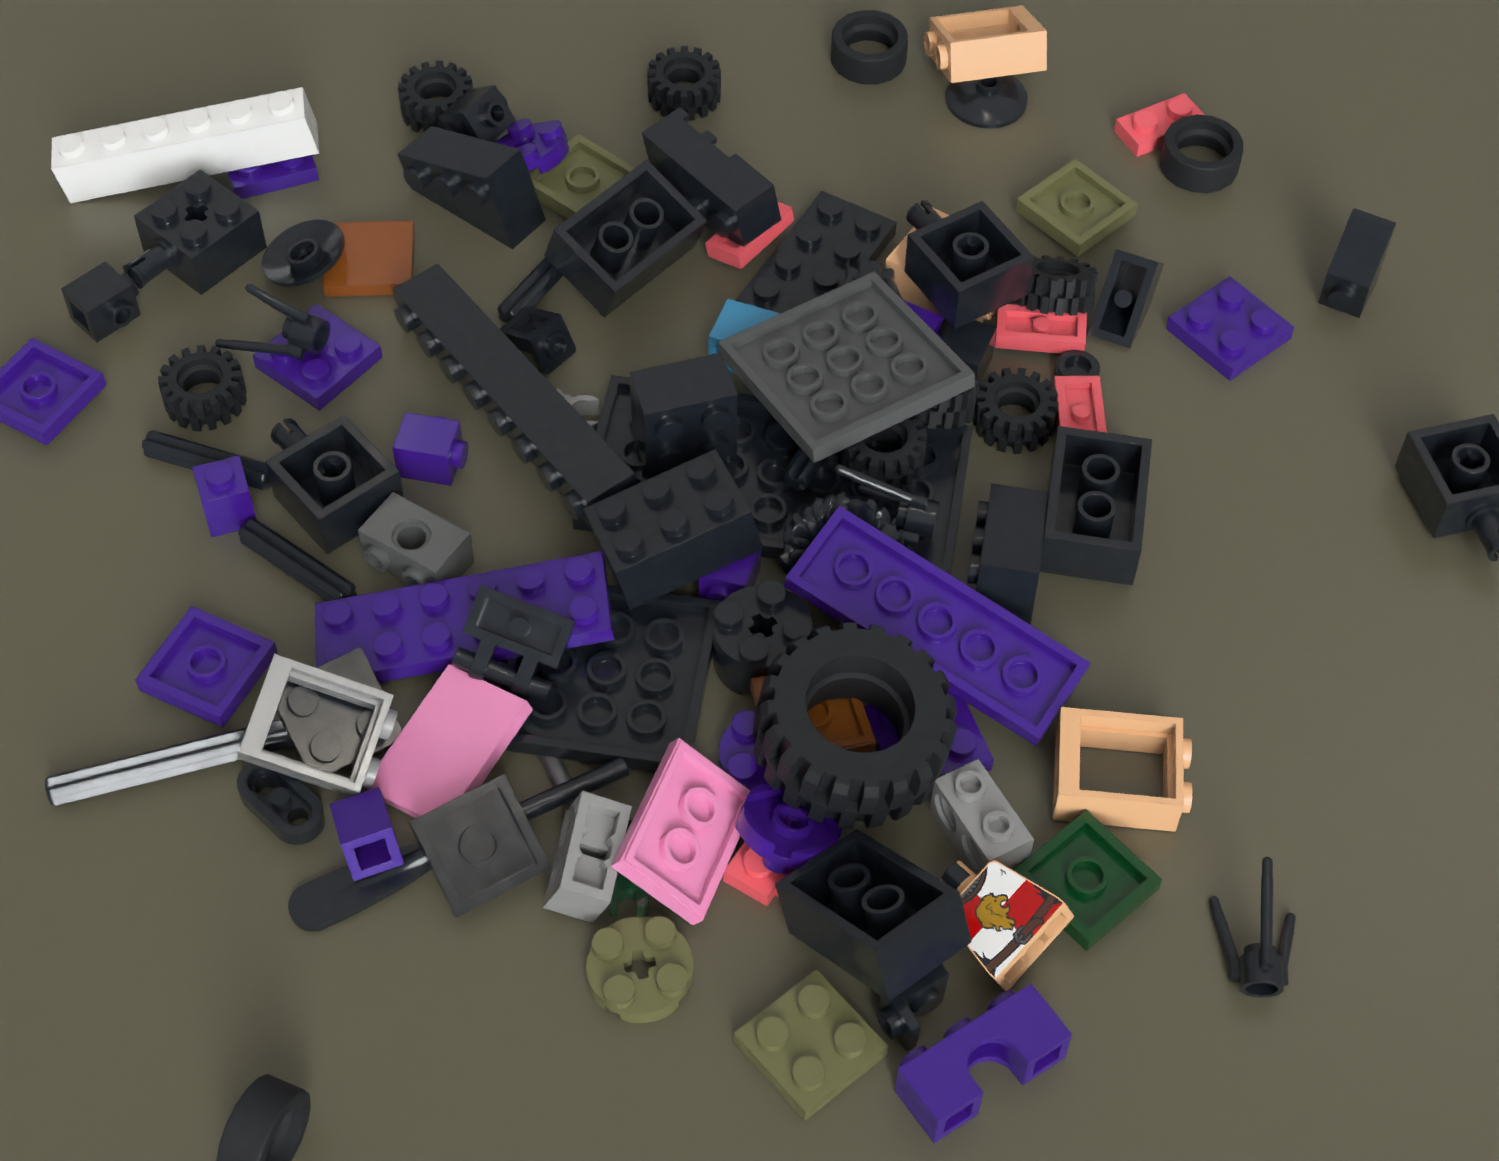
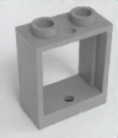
[237,654,398,797]

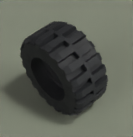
[752,623,957,829]

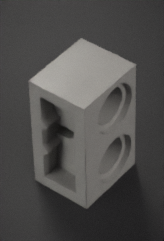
[929,759,1034,875]
[543,791,632,923]

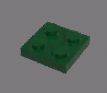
[1013,810,1162,951]

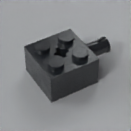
[123,169,267,295]
[904,200,1034,329]
[265,414,404,554]
[1395,414,1499,562]

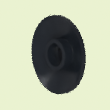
[946,75,1028,129]
[262,220,345,287]

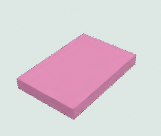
[363,664,533,818]
[611,738,750,925]

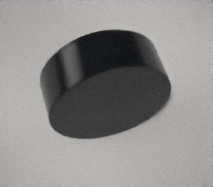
[1053,350,1100,377]

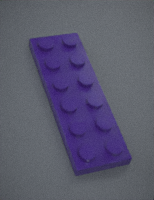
[784,506,1091,746]
[315,551,614,683]

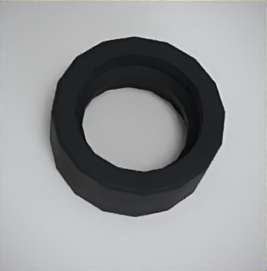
[831,10,908,85]
[1160,114,1243,193]
[216,1074,311,1161]

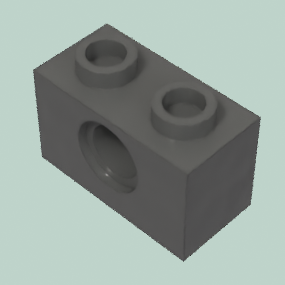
[358,492,474,586]

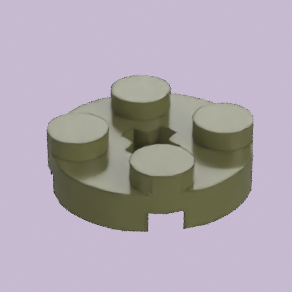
[586,916,694,1024]

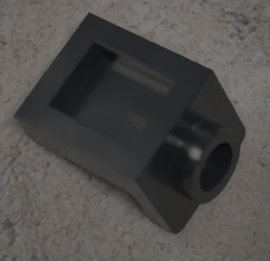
[500,306,576,375]
[876,964,949,1051]

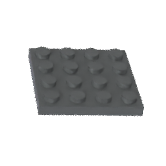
[718,271,975,463]

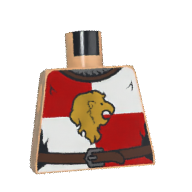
[940,860,1075,991]

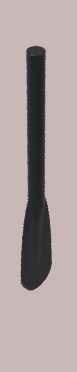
[288,757,629,932]

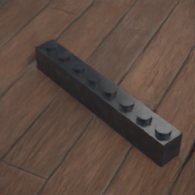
[392,264,637,528]

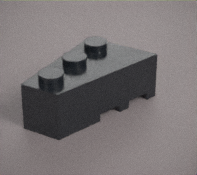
[642,107,781,247]
[397,126,546,249]
[967,483,1048,625]

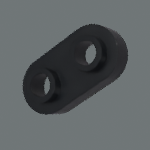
[237,763,325,845]

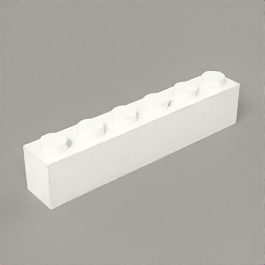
[51,87,319,203]

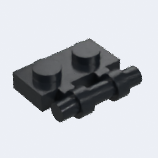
[452,585,577,701]

